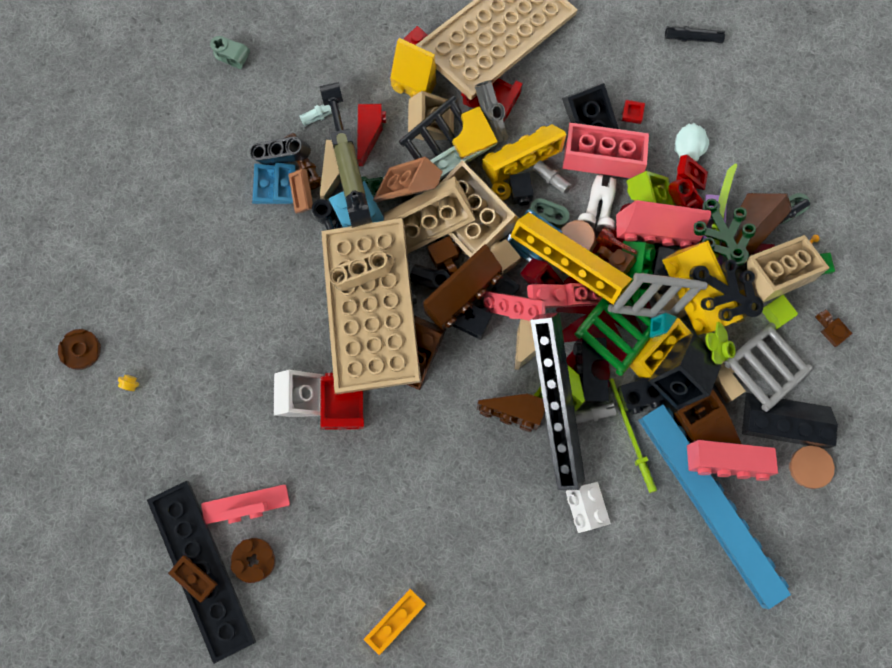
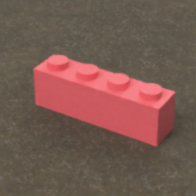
[687,440,778,481]

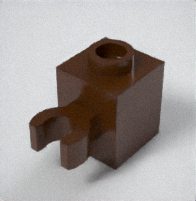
[427,236,460,275]

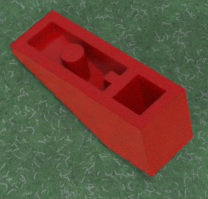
[357,104,387,167]

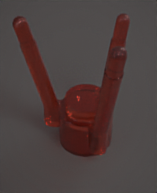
[596,227,638,254]

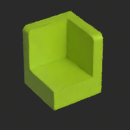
[762,294,798,330]

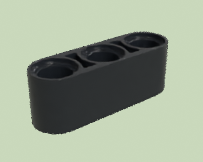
[250,137,311,165]

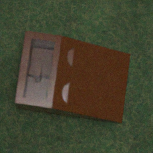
[406,315,446,390]
[674,390,742,444]
[477,393,545,432]

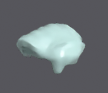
[674,123,709,161]

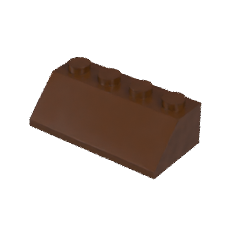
[423,244,502,331]

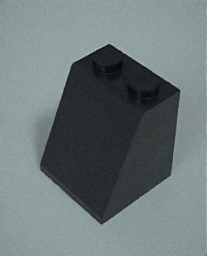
[648,332,722,410]

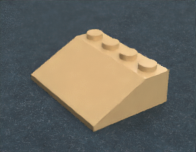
[438,160,520,257]

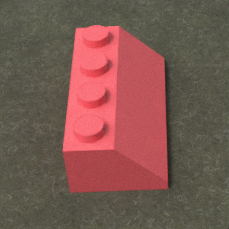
[562,123,649,178]
[616,200,711,249]

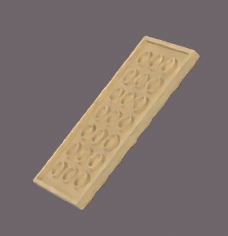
[416,0,578,100]
[321,218,421,394]

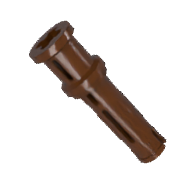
[285,133,322,190]

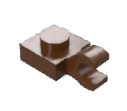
[597,246,637,275]
[815,309,853,347]

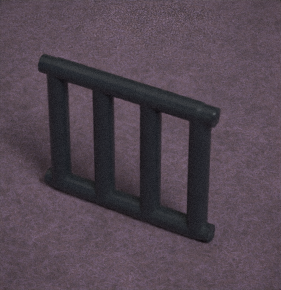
[399,95,463,183]

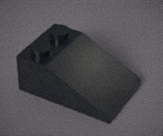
[562,83,619,129]

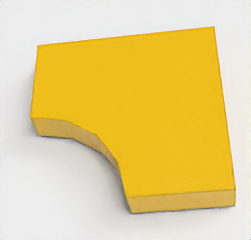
[452,106,498,159]

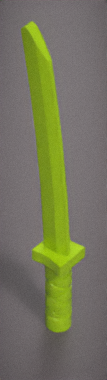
[711,163,737,258]
[609,378,657,493]

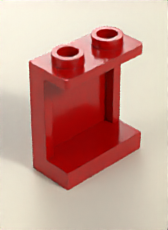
[461,78,523,123]
[320,373,364,430]

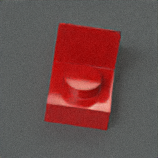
[676,154,708,190]

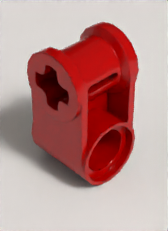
[668,179,704,209]

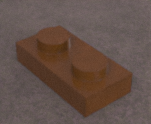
[168,556,218,603]

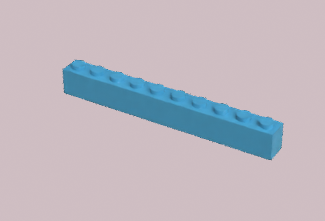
[638,404,791,609]

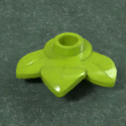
[705,322,736,364]

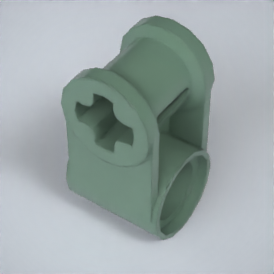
[210,36,250,69]

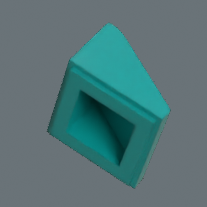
[650,313,677,338]

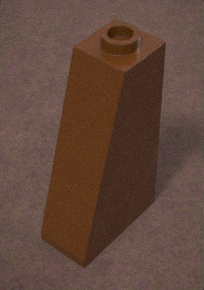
[721,193,792,259]

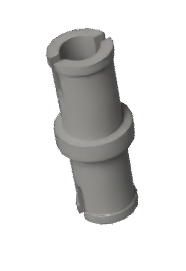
[533,160,571,194]
[575,402,616,424]

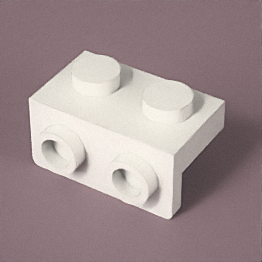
[566,482,611,533]

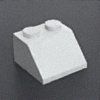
[274,370,324,417]

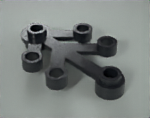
[689,260,764,321]

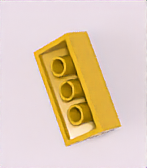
[482,124,567,185]
[662,241,743,335]

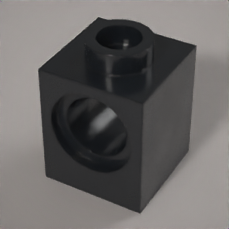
[508,172,534,206]

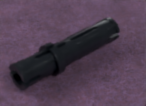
[665,26,725,44]

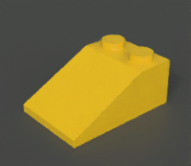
[390,38,436,98]

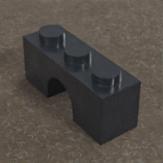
[573,337,609,403]

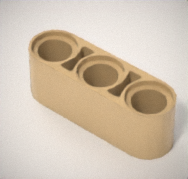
[329,251,392,291]

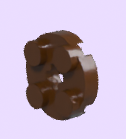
[231,538,276,583]

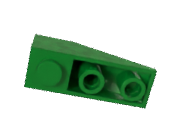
[622,241,656,307]

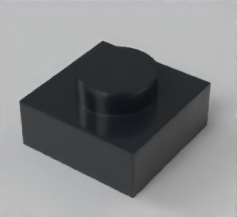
[492,274,521,295]

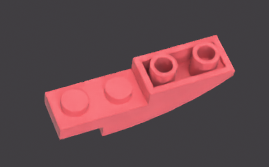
[527,283,603,308]

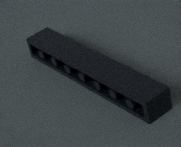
[530,312,585,490]

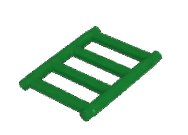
[574,298,651,376]

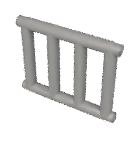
[608,273,708,318]
[724,323,813,412]

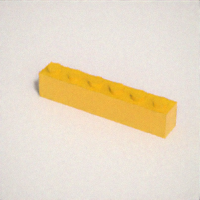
[510,212,632,305]

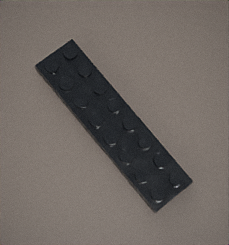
[147,481,256,664]

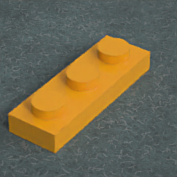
[363,588,426,655]

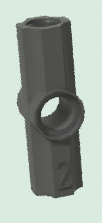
[475,80,508,144]

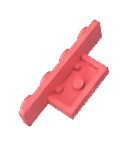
[484,291,545,321]
[201,485,290,524]

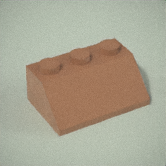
[373,157,443,202]

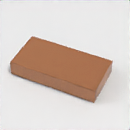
[289,169,313,213]

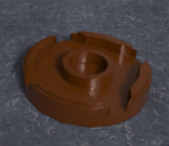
[58,329,101,370]

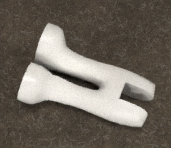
[578,175,616,233]

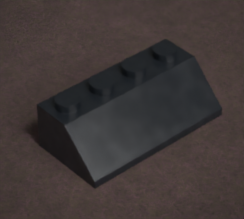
[742,393,838,449]

